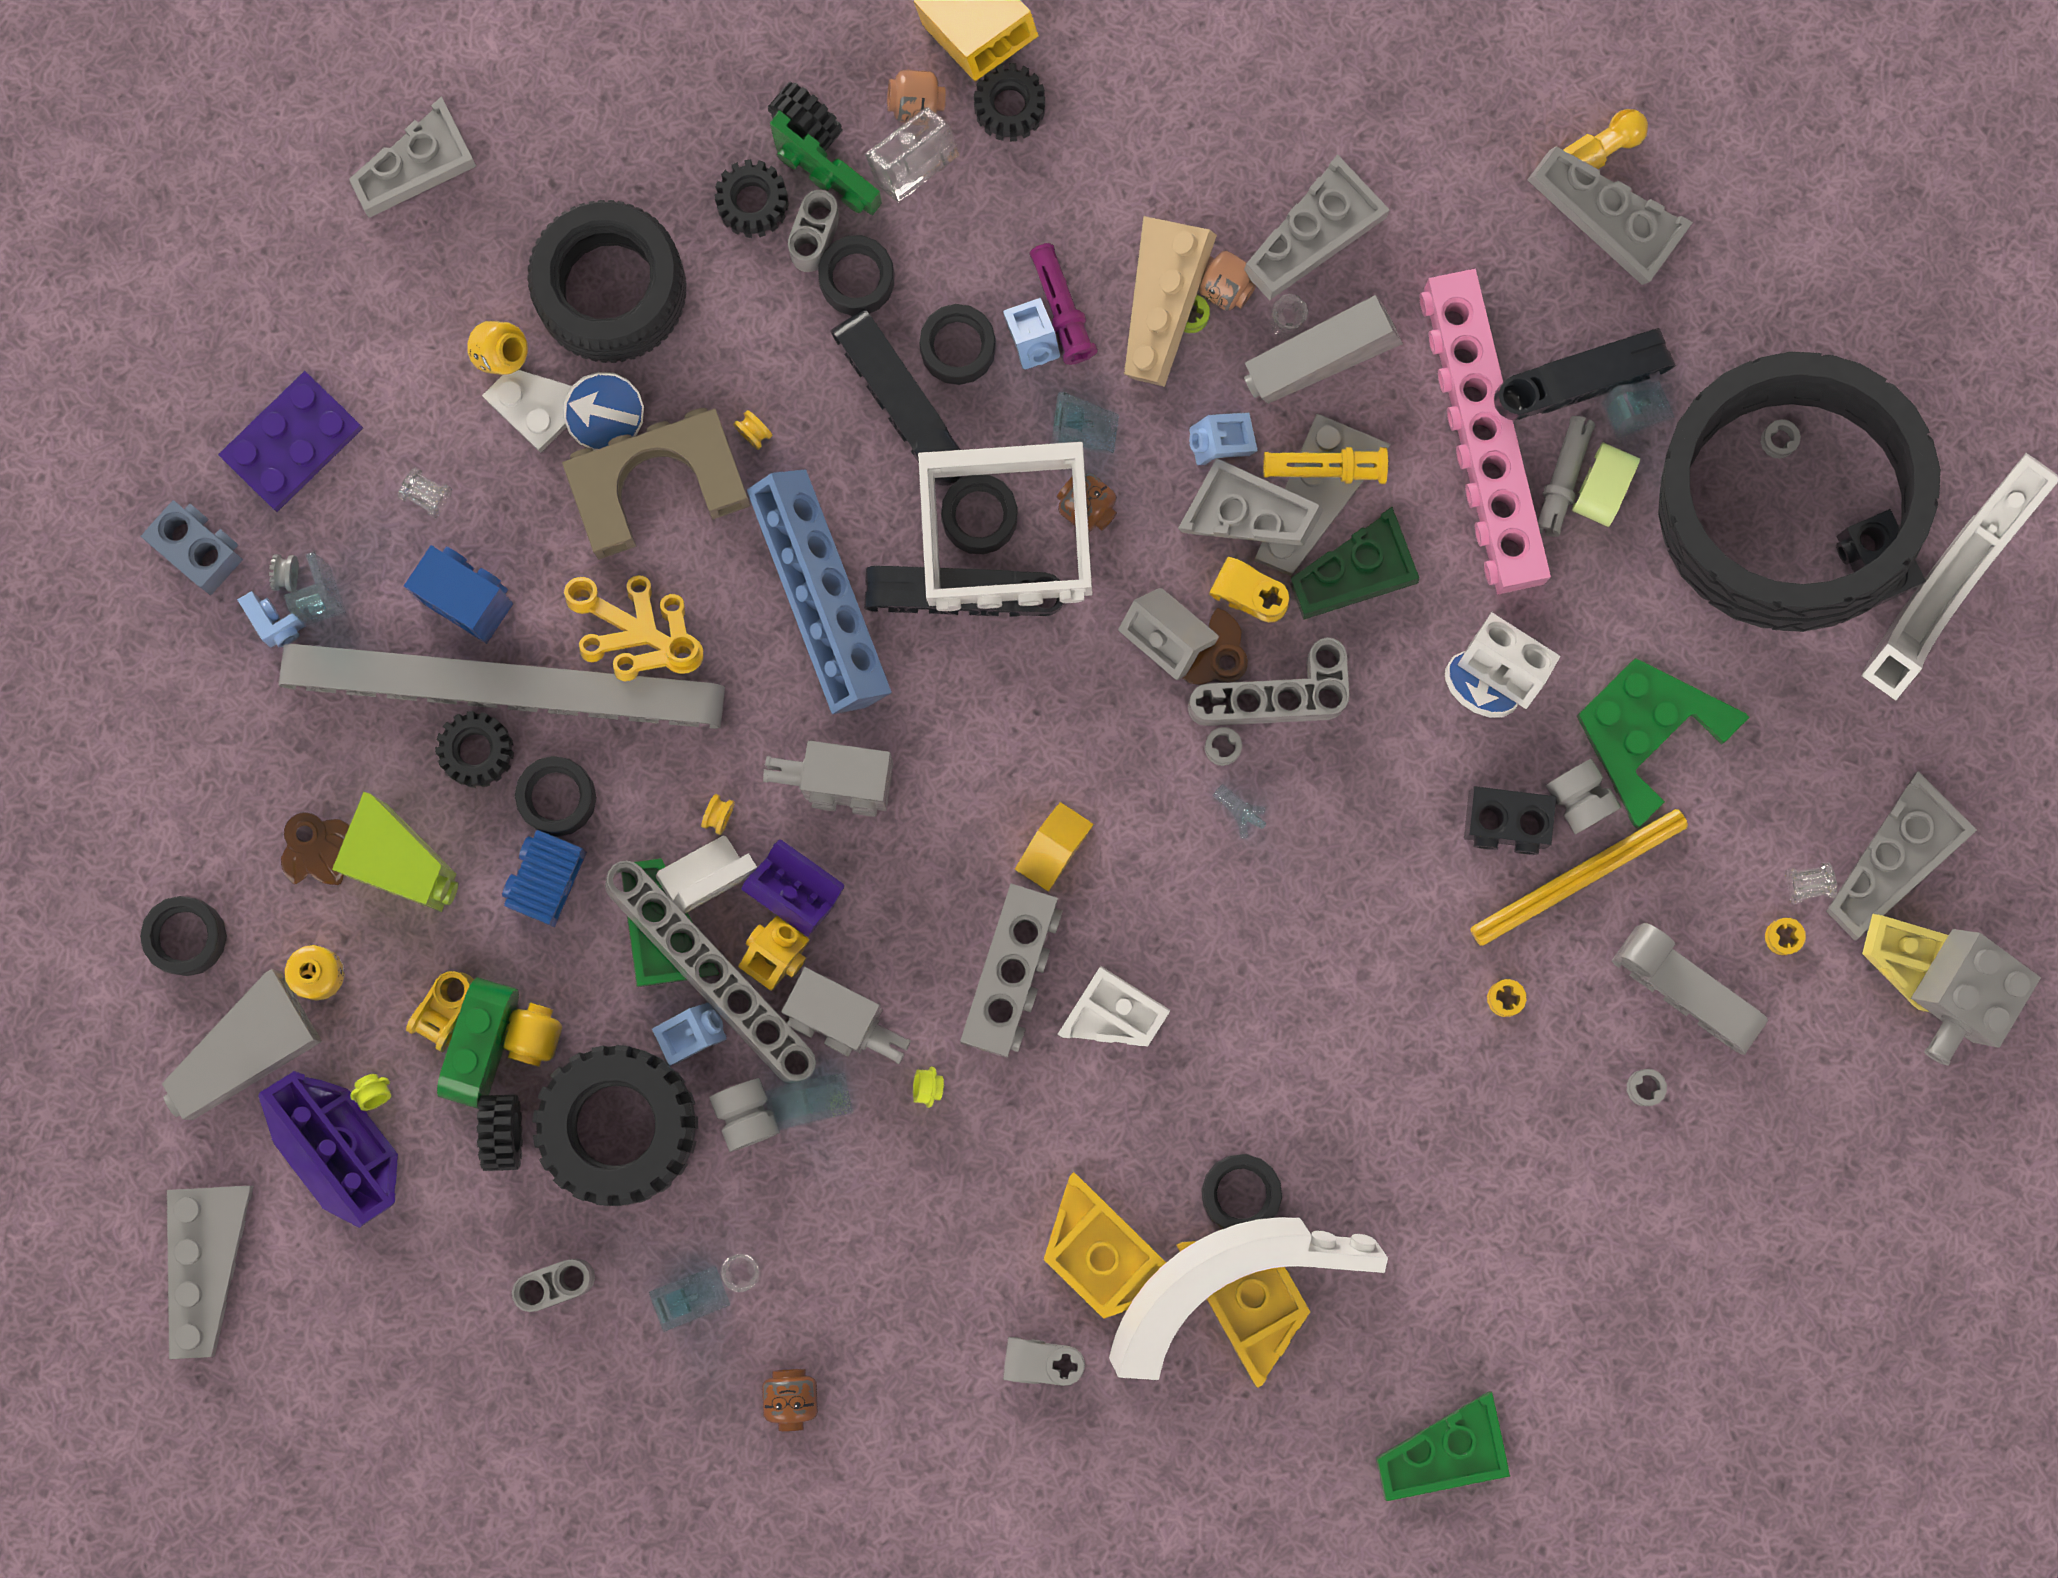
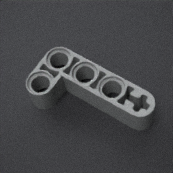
[1188,637,1349,726]
[1612,923,1768,1055]

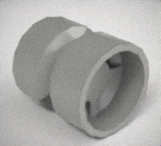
[1545,758,1622,835]
[709,1078,780,1152]

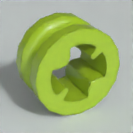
[1184,295,1210,333]

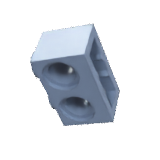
[140,500,243,595]

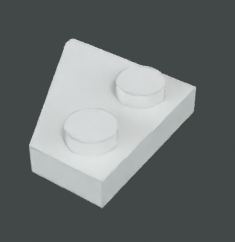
[482,370,572,453]

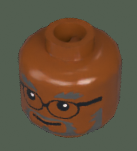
[1056,473,1117,532]
[762,1369,818,1431]

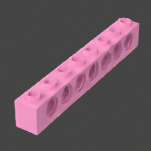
[1419,268,1551,595]

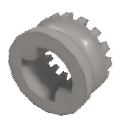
[1760,419,1801,459]
[269,554,299,592]
[1205,727,1242,766]
[1627,1069,1667,1106]

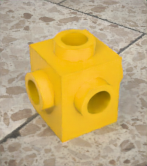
[738,916,810,991]

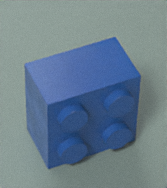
[404,545,513,644]

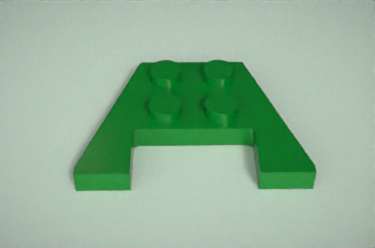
[1577,658,1750,829]

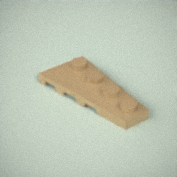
[1124,216,1217,387]

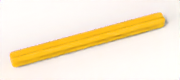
[1470,809,1688,946]

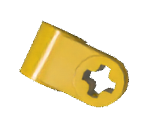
[1209,557,1289,623]
[406,971,474,1053]

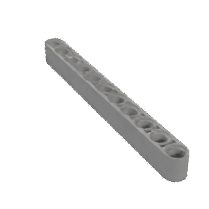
[278,644,725,729]

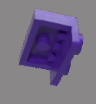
[741,839,845,937]

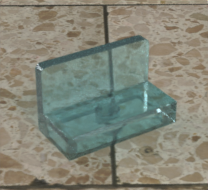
[284,552,346,625]

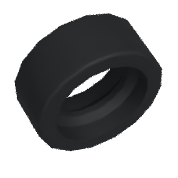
[818,235,894,316]
[919,304,996,385]
[941,475,1018,555]
[515,756,597,837]
[140,896,227,976]
[1201,1154,1282,1229]

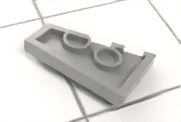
[349,96,477,218]
[1178,458,1323,546]

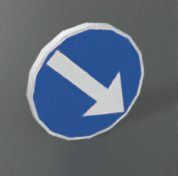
[563,372,644,451]
[1445,651,1518,718]

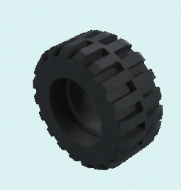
[532,1045,698,1206]

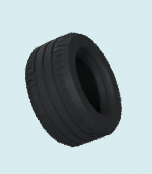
[527,200,687,363]

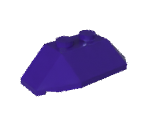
[258,1071,398,1228]

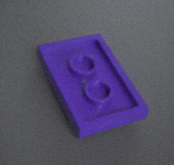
[218,371,363,512]

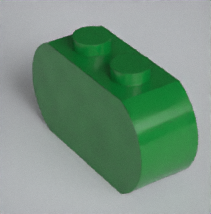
[437,977,519,1109]

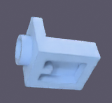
[1003,298,1060,369]
[1189,413,1258,465]
[237,591,306,648]
[652,1003,727,1066]

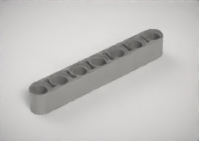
[605,860,816,1084]

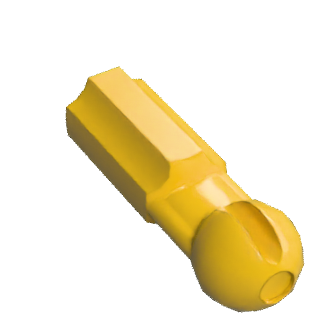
[1563,109,1648,169]

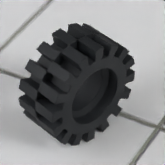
[974,63,1045,142]
[768,82,843,151]
[715,159,789,238]
[435,711,514,788]
[477,1094,523,1171]

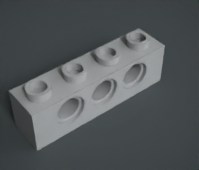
[960,883,1063,1058]

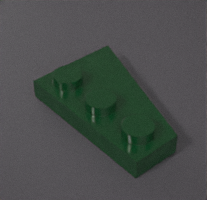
[1290,507,1419,620]

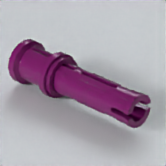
[1029,243,1098,365]

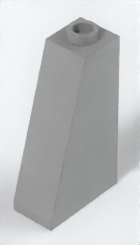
[1244,295,1403,404]
[162,969,322,1120]

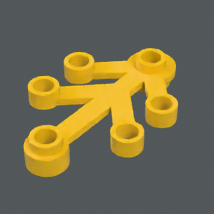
[564,575,704,681]

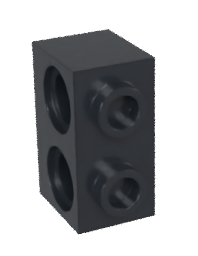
[1836,509,1926,607]
[1464,786,1556,855]

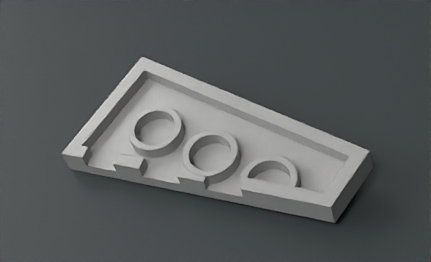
[1527,146,1693,285]
[1244,154,1390,301]
[1254,414,1391,576]
[1826,771,1977,941]
[167,1186,254,1359]

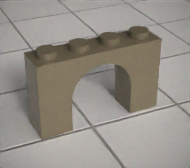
[562,408,750,560]

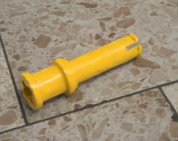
[1263,447,1388,484]

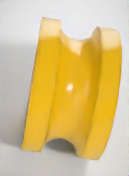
[733,410,773,450]
[701,794,735,835]
[1765,918,1806,955]
[1487,979,1527,1017]

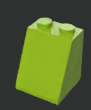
[332,792,459,912]

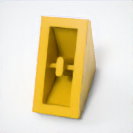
[1015,802,1094,892]

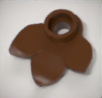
[1182,608,1248,685]
[281,812,350,885]

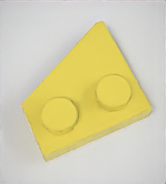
[1862,914,1949,1012]

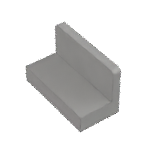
[1118,588,1219,680]

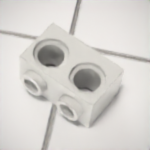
[1457,612,1561,709]

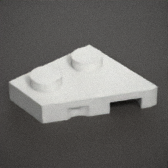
[1058,966,1170,1047]

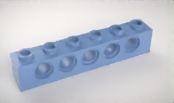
[747,469,892,714]

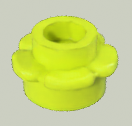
[913,1066,944,1108]
[350,1074,391,1111]

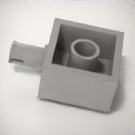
[763,740,894,817]
[1911,929,2041,1066]
[781,967,911,1064]

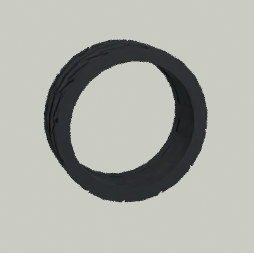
[1658,352,1941,632]

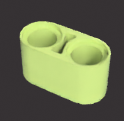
[1571,442,1640,527]

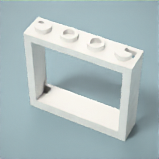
[918,442,1092,611]

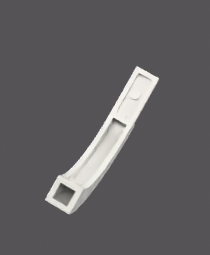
[1862,453,2058,700]
[1109,1217,1388,1380]

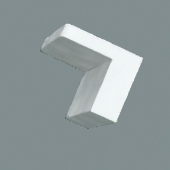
[656,836,757,914]

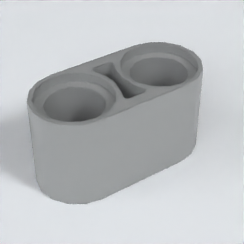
[788,189,839,272]
[512,1258,595,1312]

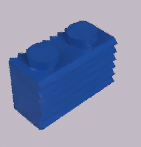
[502,830,587,927]

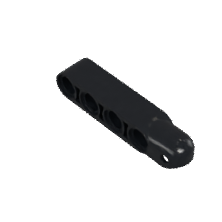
[830,309,963,486]
[1494,328,1676,420]
[864,566,1064,617]

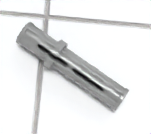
[1538,416,1595,537]

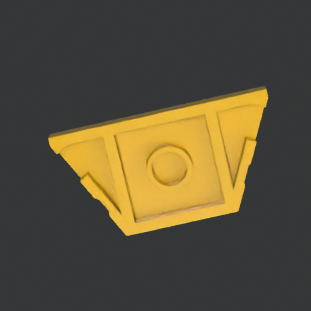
[1043,1172,1167,1319]
[1176,1241,1310,1388]

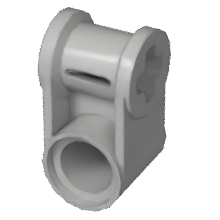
[1003,1337,1085,1386]

